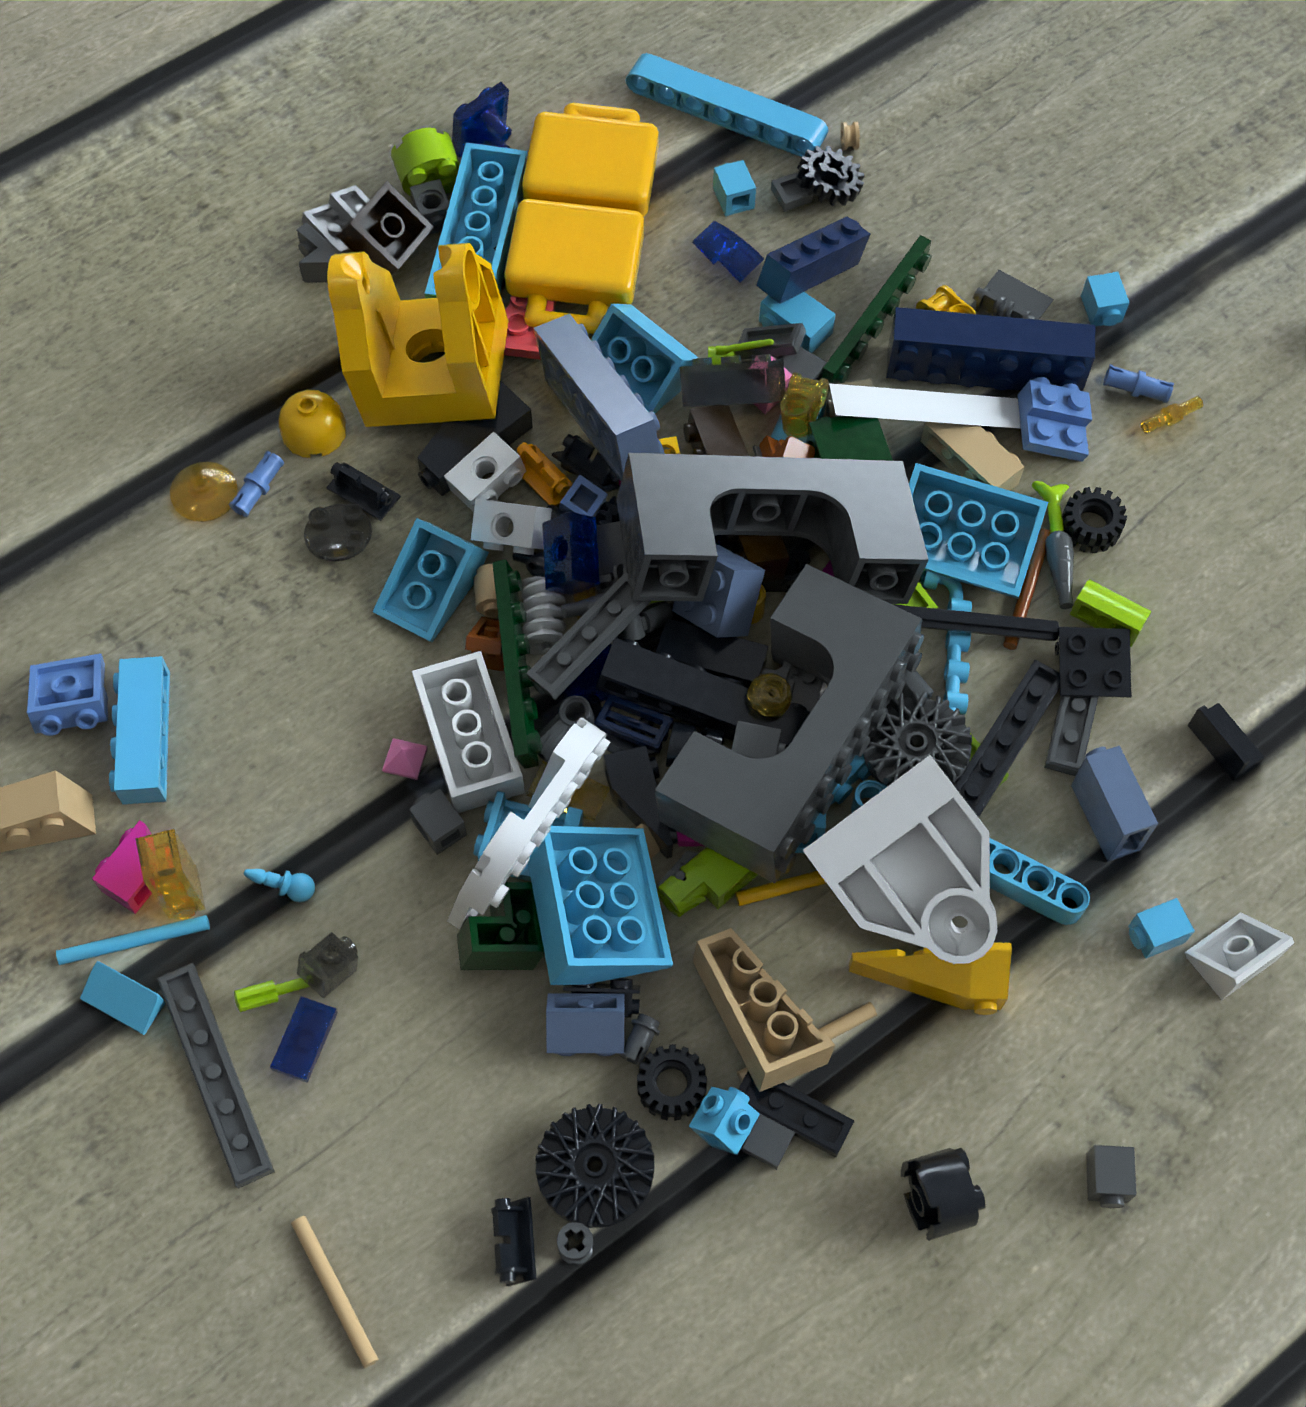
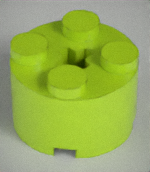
[391,127,460,196]

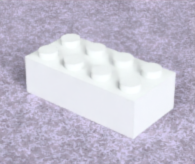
[412,651,525,813]

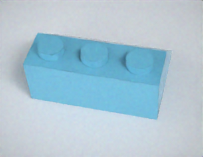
[591,304,701,413]

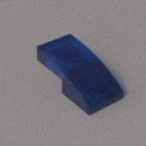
[692,221,764,283]

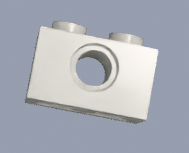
[444,431,526,512]
[471,499,552,555]

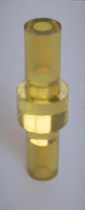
[1141,396,1203,434]

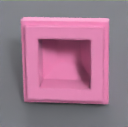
[382,738,427,780]

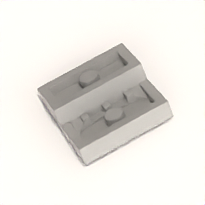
[302,185,369,253]

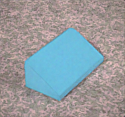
[80,961,166,1035]

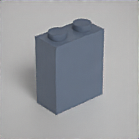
[1071,745,1158,861]

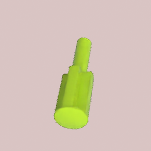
[234,975,314,1013]

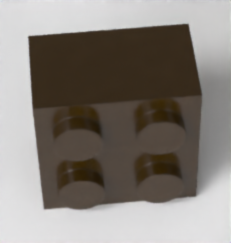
[336,181,434,275]

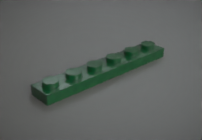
[820,235,932,392]
[492,559,542,769]

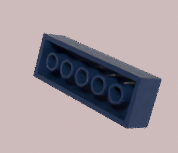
[886,307,1095,391]

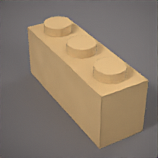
[921,422,1025,491]

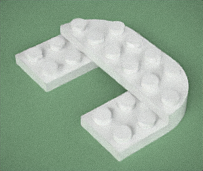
[447,717,611,930]

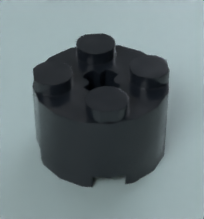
[901,1148,986,1241]

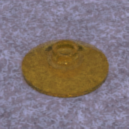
[170,462,238,522]

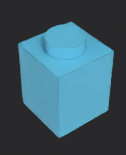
[713,160,756,216]
[1081,272,1130,326]
[1128,898,1195,958]

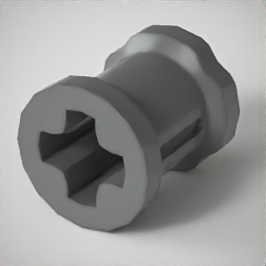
[557,1222,593,1265]

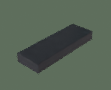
[738,1071,855,1157]

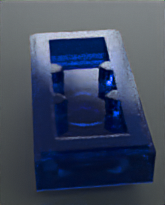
[270,996,338,1083]

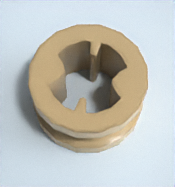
[840,121,860,151]

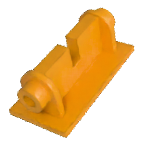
[516,442,573,506]

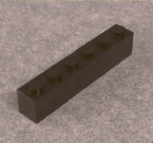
[683,404,790,583]

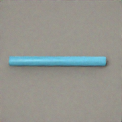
[56,915,210,965]

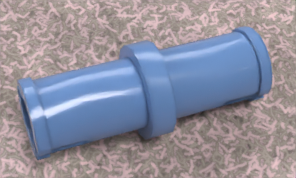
[1103,364,1174,403]
[229,451,284,517]

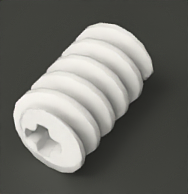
[522,576,566,655]

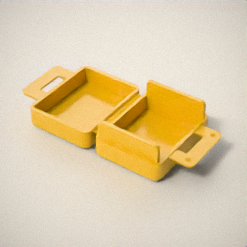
[504,103,659,334]

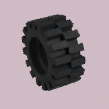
[1062,487,1127,553]
[637,1044,707,1121]

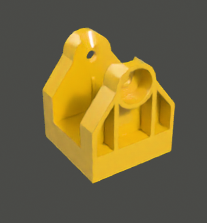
[327,243,508,427]

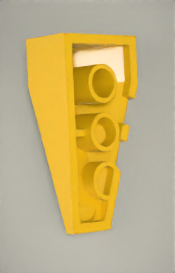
[849,943,1012,1015]

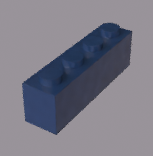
[756,216,870,304]

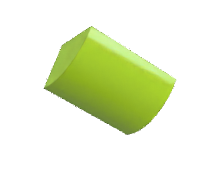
[1070,579,1152,647]

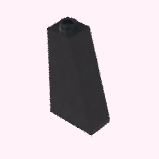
[417,380,533,496]

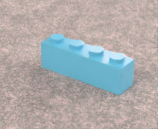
[109,656,170,804]

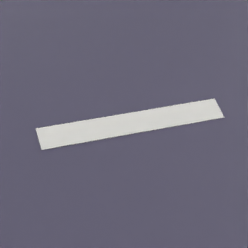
[829,384,1021,429]

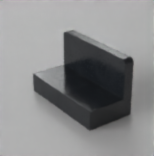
[1188,703,1265,780]

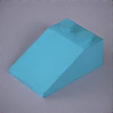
[373,518,489,642]

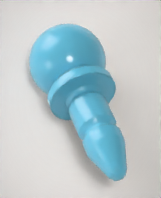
[244,869,315,902]

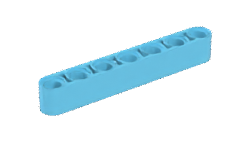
[626,53,829,157]
[851,780,1090,925]

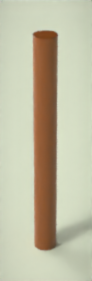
[1003,528,1051,650]

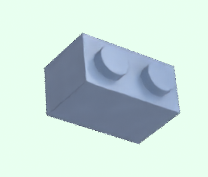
[546,993,625,1056]

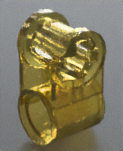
[780,372,829,438]

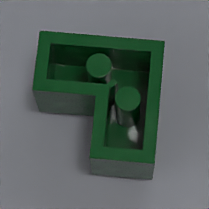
[457,882,545,970]

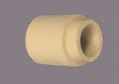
[473,564,498,618]

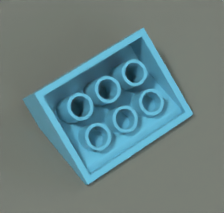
[909,463,1049,599]
[528,826,673,985]

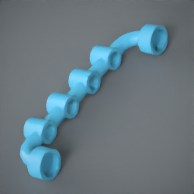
[920,564,972,715]

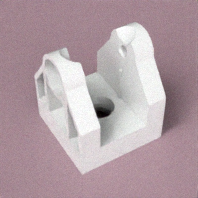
[802,755,997,964]

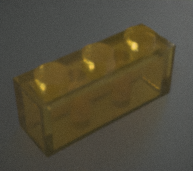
[136,829,206,920]

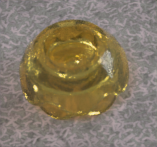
[747,673,793,716]

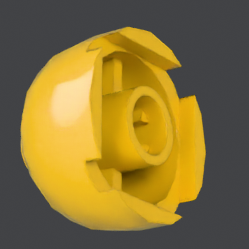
[278,390,346,458]

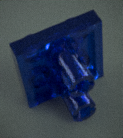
[452,82,512,158]

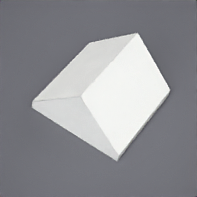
[1185,912,1294,1000]

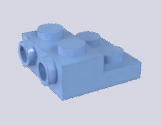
[1018,377,1092,462]
[27,654,108,736]

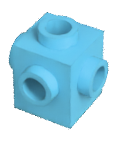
[688,1086,760,1155]

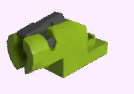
[657,847,758,917]

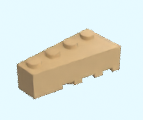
[0,770,96,853]
[693,928,835,1092]

